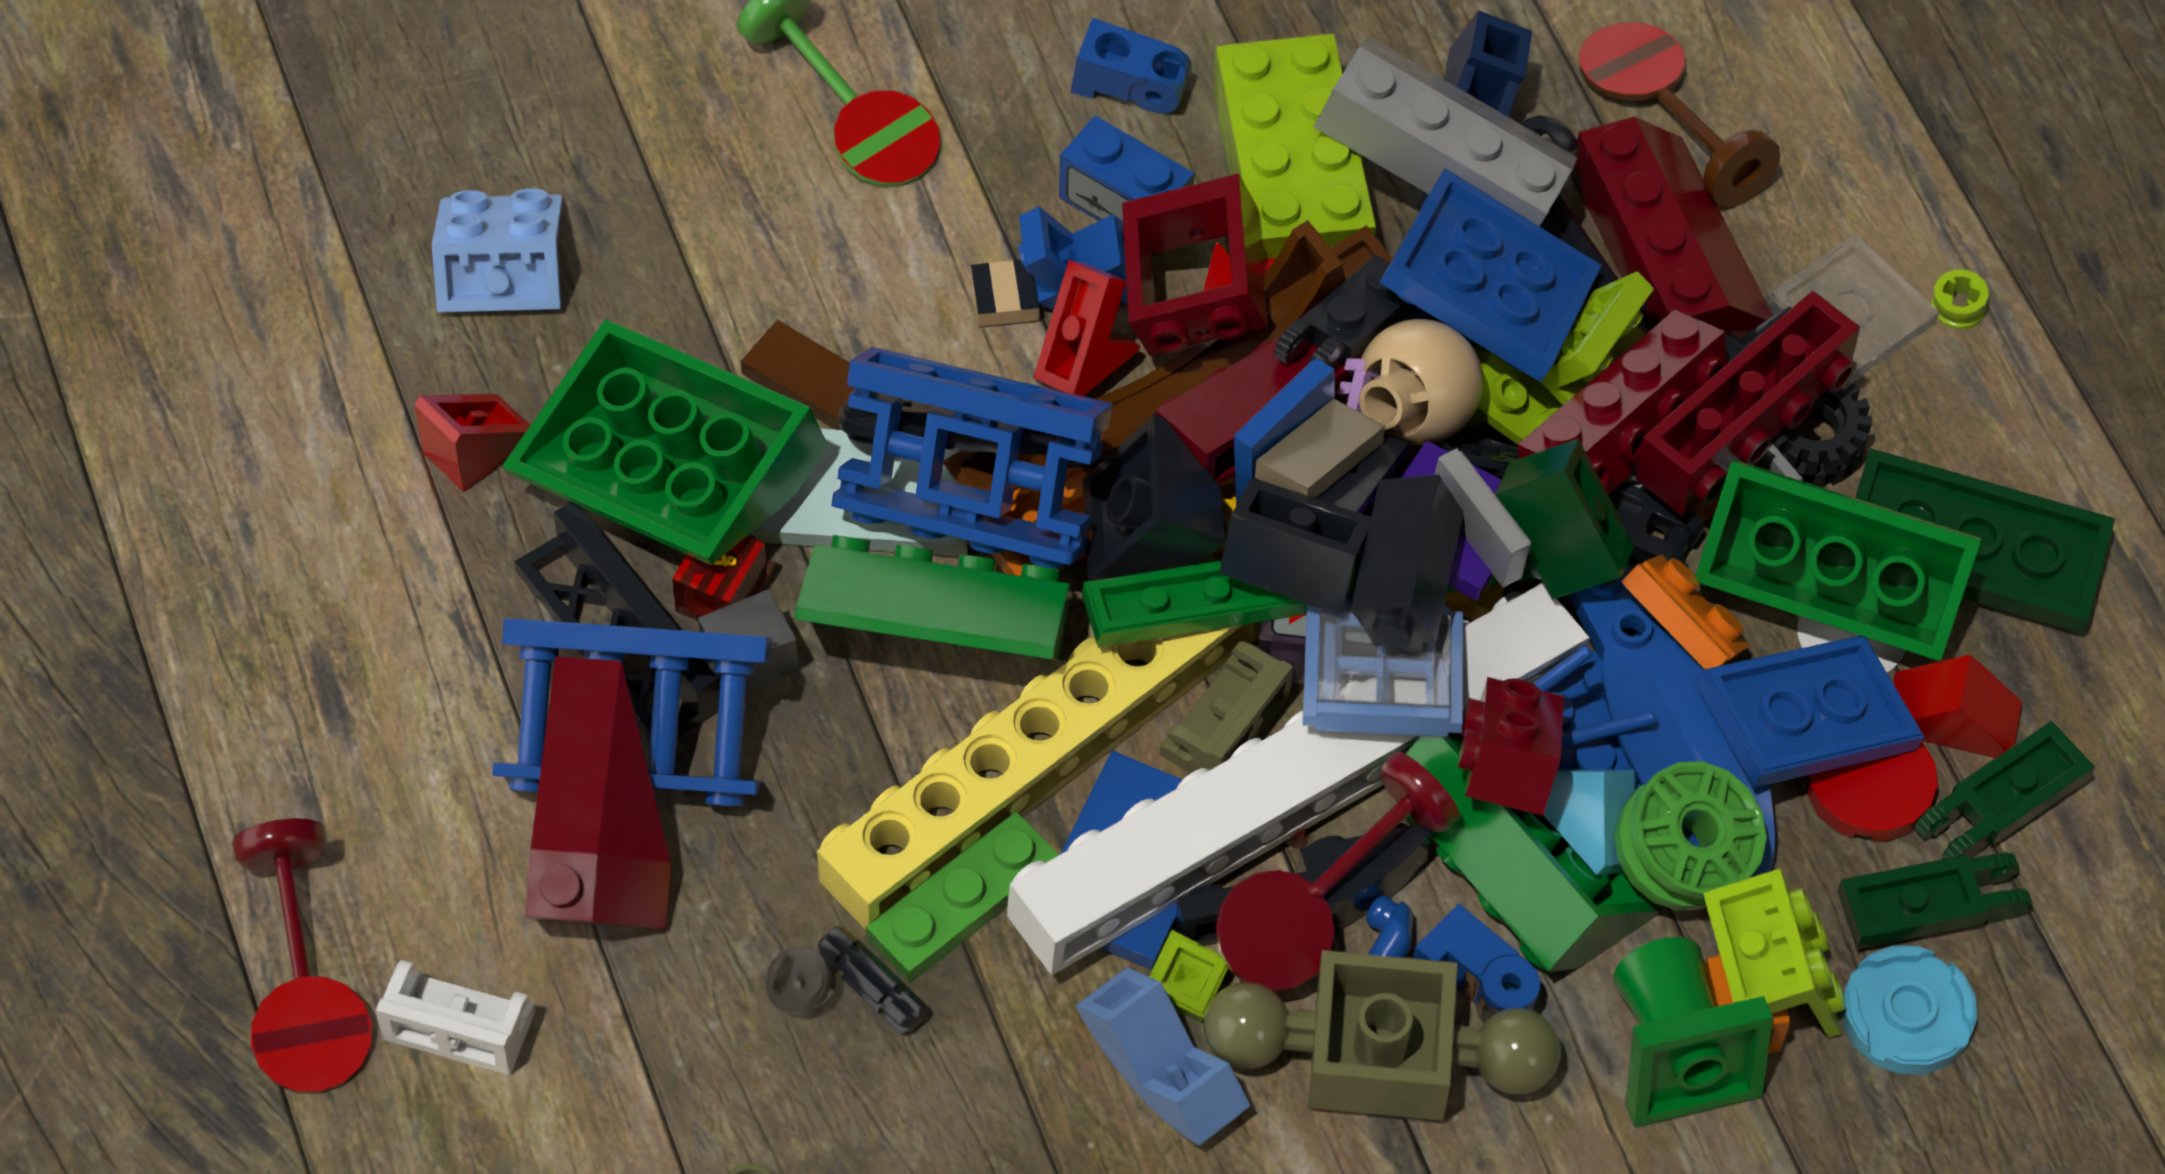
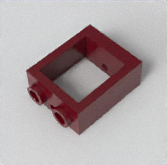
[1122,173,1267,356]

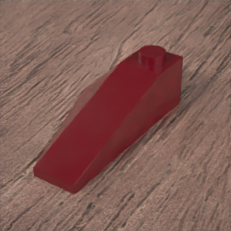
[525,656,672,930]

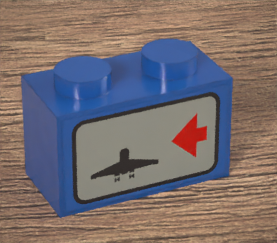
[1059,115,1195,256]

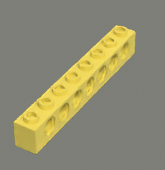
[817,553,1262,930]

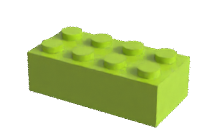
[1213,34,1376,260]

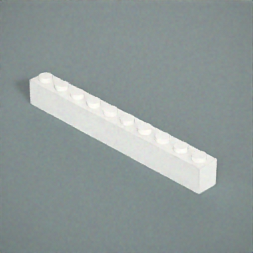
[1007,582,1589,976]

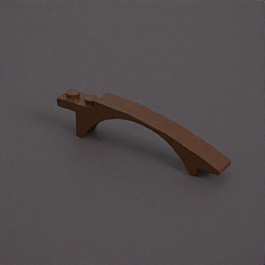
[943,220,1393,491]

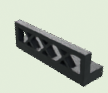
[514,502,720,741]

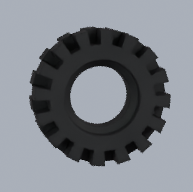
[1772,383,1872,488]

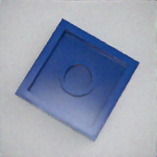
[1234,358,1335,505]

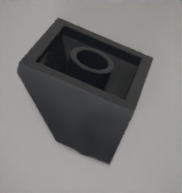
[1083,414,1226,581]

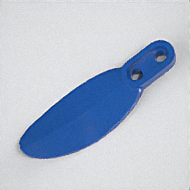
[1569,565,1775,878]

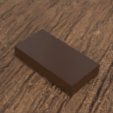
[740,319,854,430]

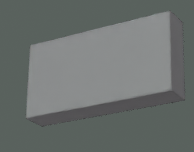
[1434,448,1531,587]

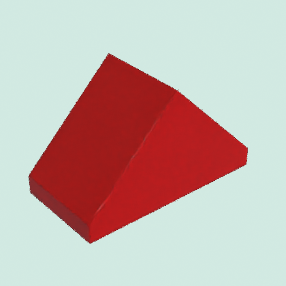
[414,394,530,492]
[1893,654,2022,758]

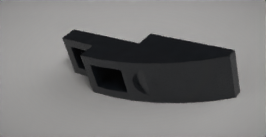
[1175,823,1431,946]

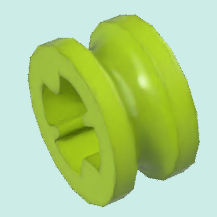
[1932,269,1989,329]

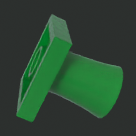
[1613,937,1773,1127]

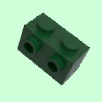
[1496,439,1634,600]

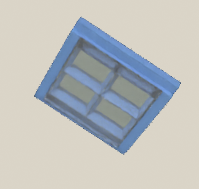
[1303,602,1463,737]

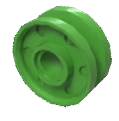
[1614,761,1767,911]

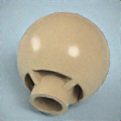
[1359,319,1483,445]

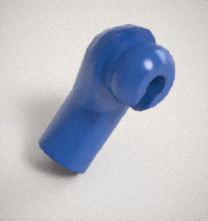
[1366,896,1413,958]

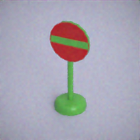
[736,0,940,186]

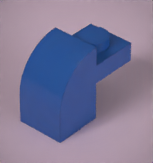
[1018,206,1128,310]

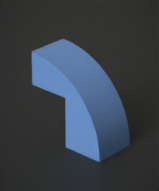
[1075,967,1251,1146]

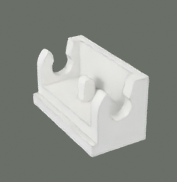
[376,960,536,1075]

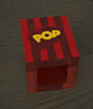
[672,533,767,622]

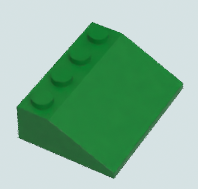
[502,319,828,565]

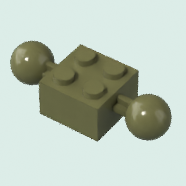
[1204,950,1561,1121]

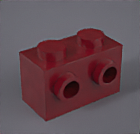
[1457,677,1564,815]

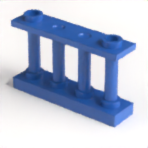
[492,618,772,806]

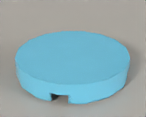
[1841,946,1977,1075]

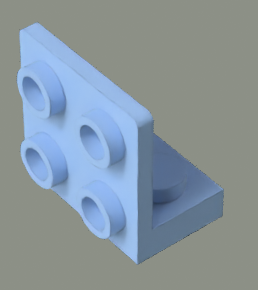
[432,188,563,312]

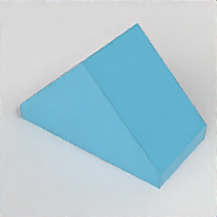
[1544,769,1635,875]

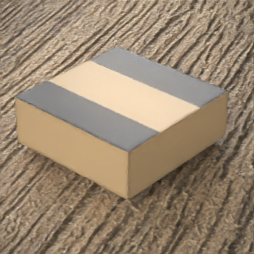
[971,259,1039,327]

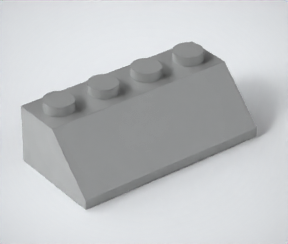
[1314,36,1577,226]

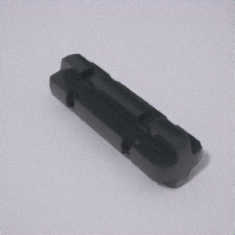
[818,926,927,1035]

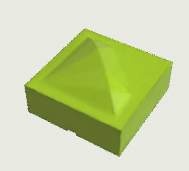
[1149,930,1228,1023]

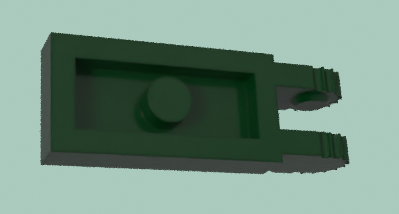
[1915,720,2095,859]
[1837,852,2033,949]

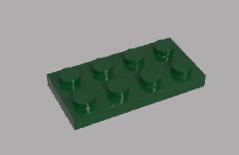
[1855,448,2115,634]

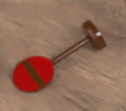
[1579,23,1781,208]

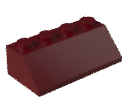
[1571,116,1773,339]

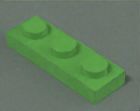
[866,811,1059,984]

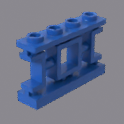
[831,347,1113,568]

